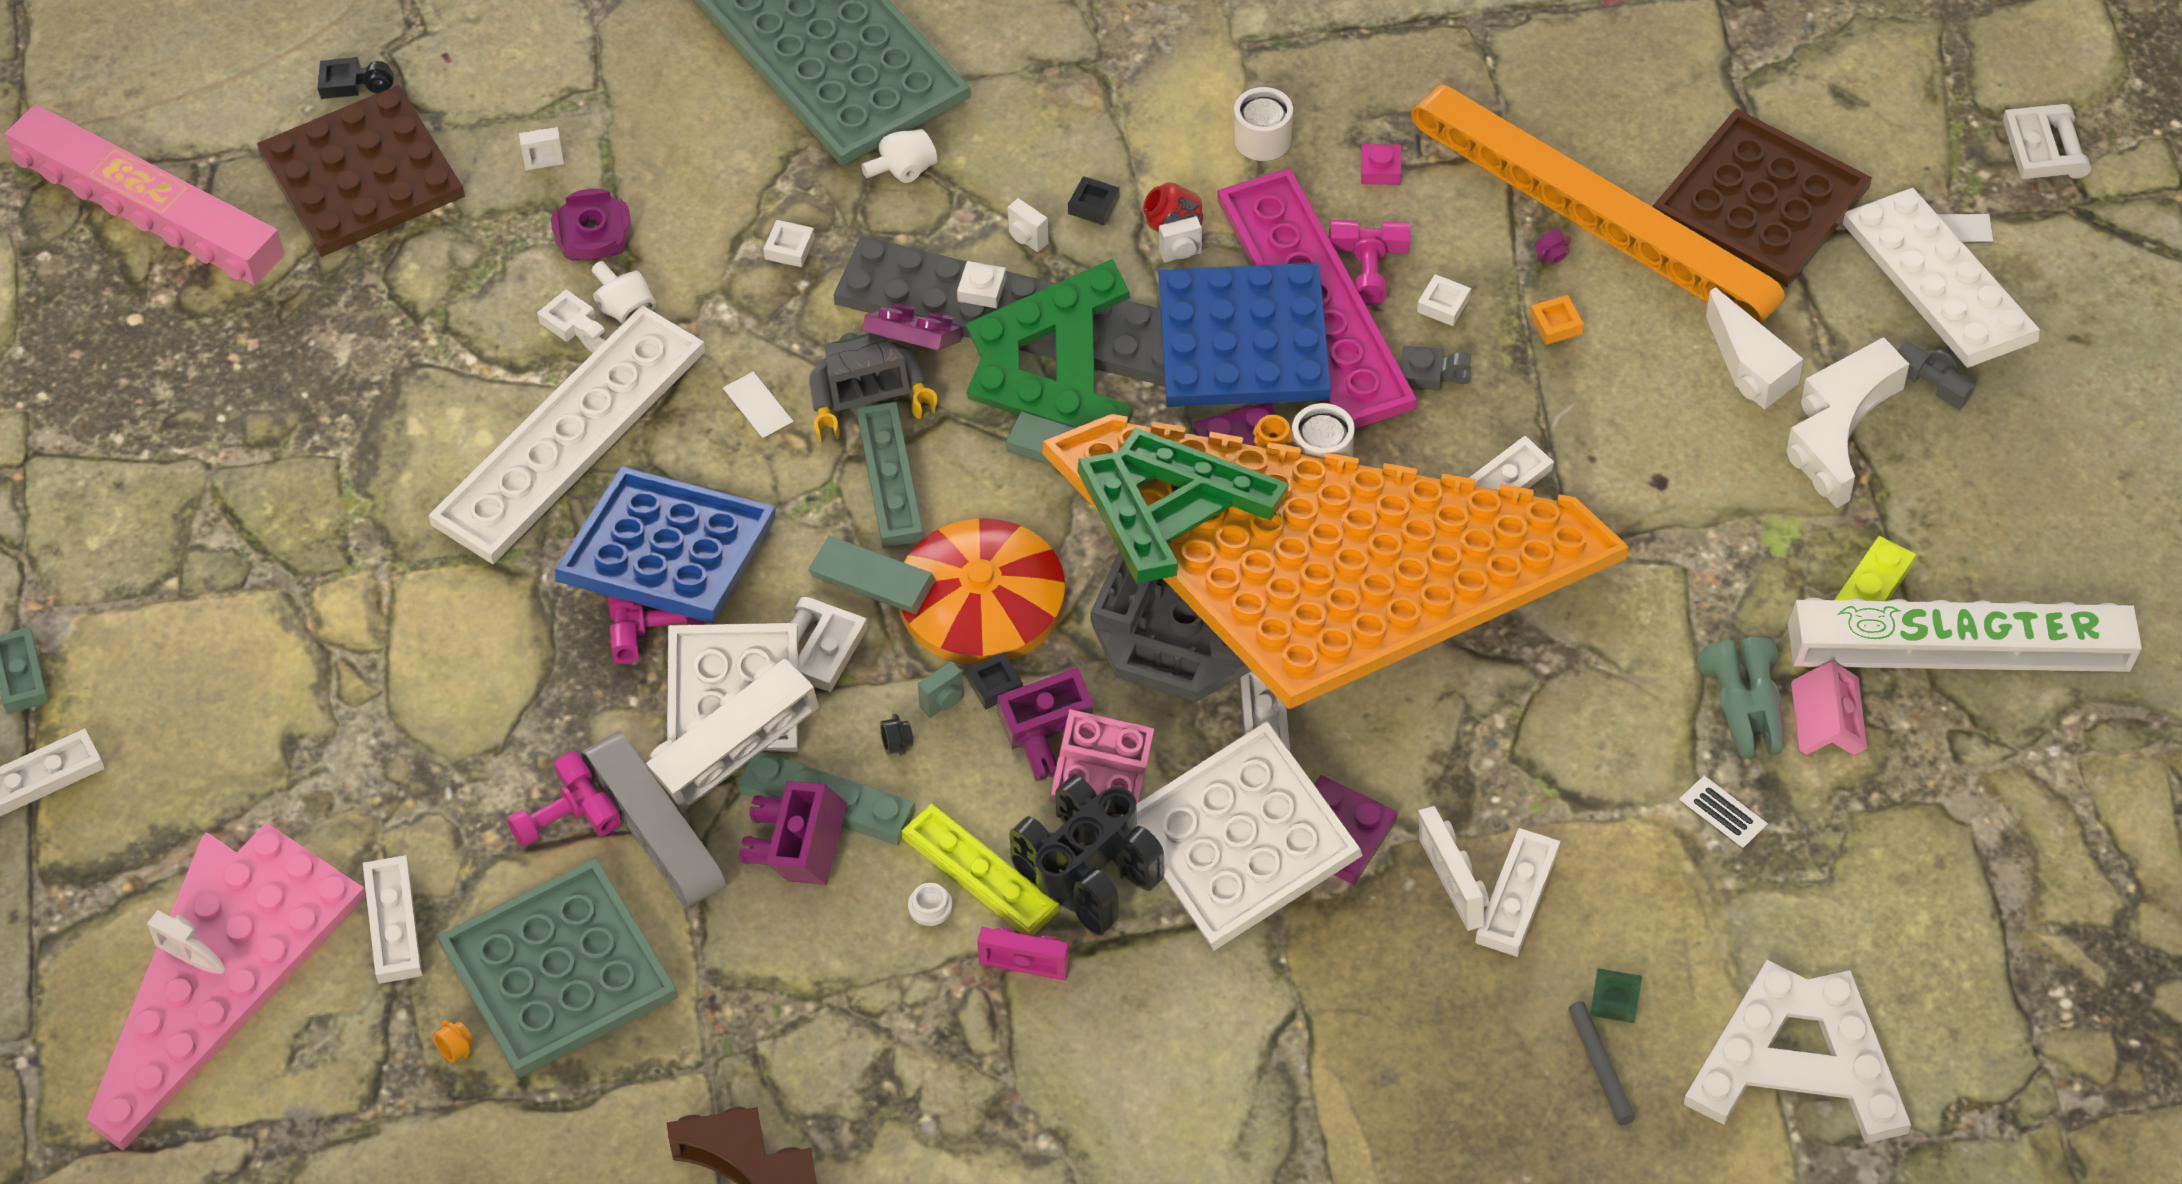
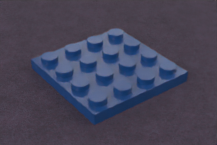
[1158,263,1331,407]
[555,467,775,623]

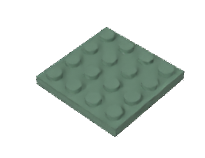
[437,858,678,1079]

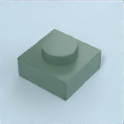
[918,661,964,718]

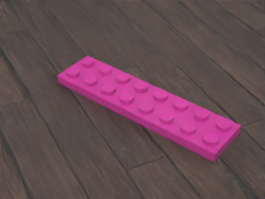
[1217,168,1417,429]

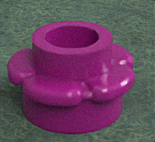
[1534,229,1572,265]

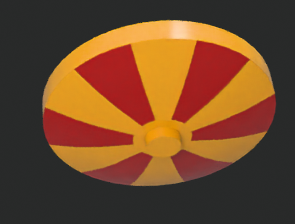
[899,518,1066,665]

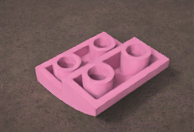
[1049,709,1154,817]

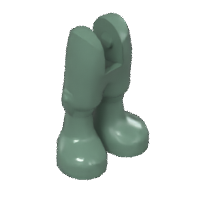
[1697,636,1783,759]

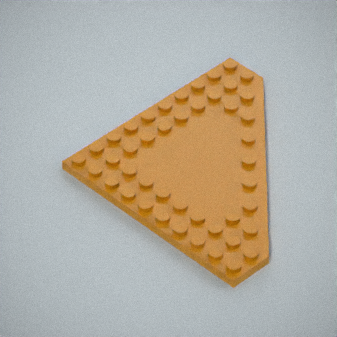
[1042,414,1629,710]

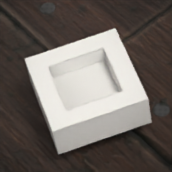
[519,127,564,170]
[1008,198,1049,252]
[1159,216,1202,263]
[763,220,815,267]
[957,261,1007,308]
[1417,274,1471,326]

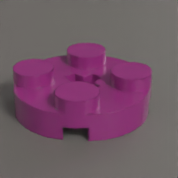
[551,189,632,261]

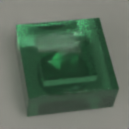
[1590,968,1642,1023]

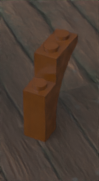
[666,1107,817,1184]

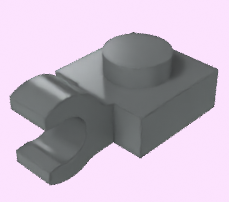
[1401,346,1471,390]

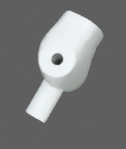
[861,129,938,183]
[592,261,657,324]

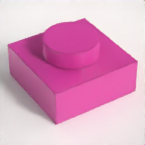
[1361,144,1401,185]

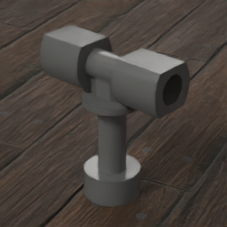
[1898,341,1976,410]

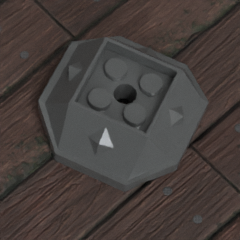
[1090,551,1251,702]

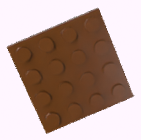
[257,85,465,257]
[1653,108,1872,287]

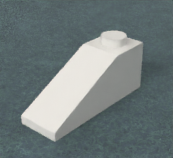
[1706,287,1804,410]

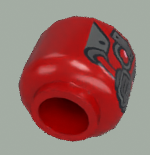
[1143,182,1204,233]

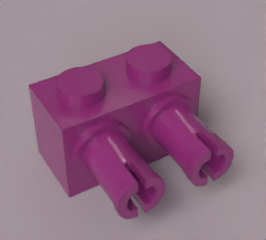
[997,667,1094,781]
[739,781,847,885]

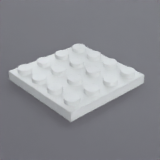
[1121,721,1363,951]

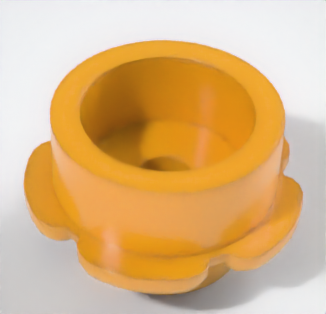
[1253,415,1293,448]
[432,1020,474,1063]

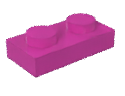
[977,926,1070,981]

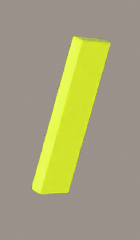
[901,803,1059,936]

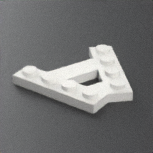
[1683,960,1911,1144]

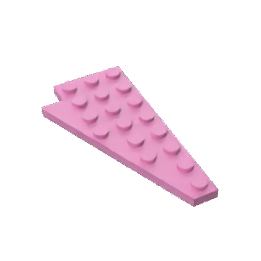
[86,822,366,1151]

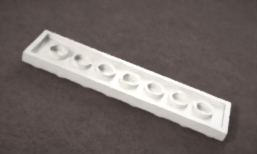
[428,305,706,564]

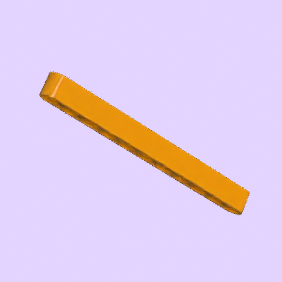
[1411,85,1785,325]

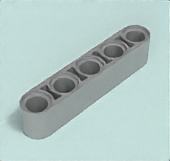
[581,731,726,909]

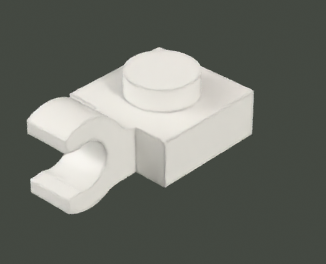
[537,289,606,353]

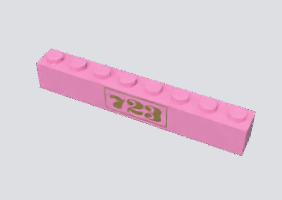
[5,104,284,286]

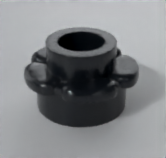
[880,714,913,756]

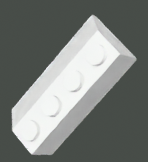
[646,658,819,813]

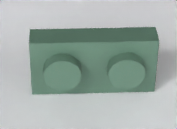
[0,627,49,714]

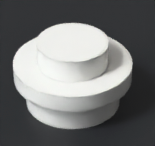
[908,883,952,926]

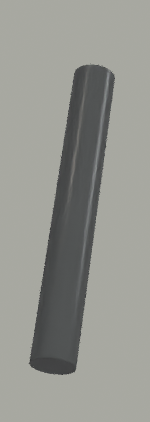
[1568,1001,1635,1125]

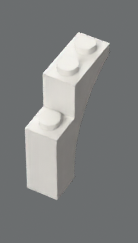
[1786,337,1909,508]

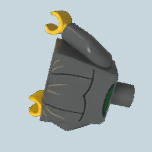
[809,333,937,442]

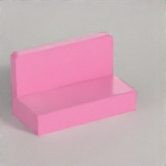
[1791,660,1867,755]

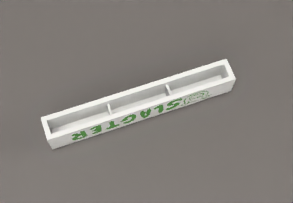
[1788,598,2142,672]

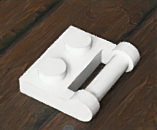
[2003,104,2092,179]
[791,597,868,693]

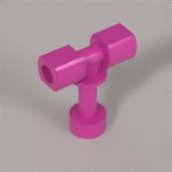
[1329,220,1410,305]
[608,596,705,664]
[506,751,621,848]

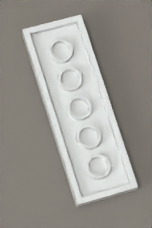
[1843,188,2040,368]

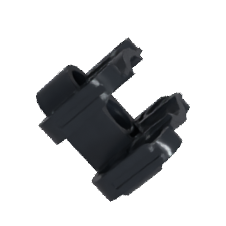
[1009,775,1164,936]

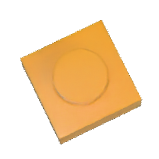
[1530,295,1584,345]

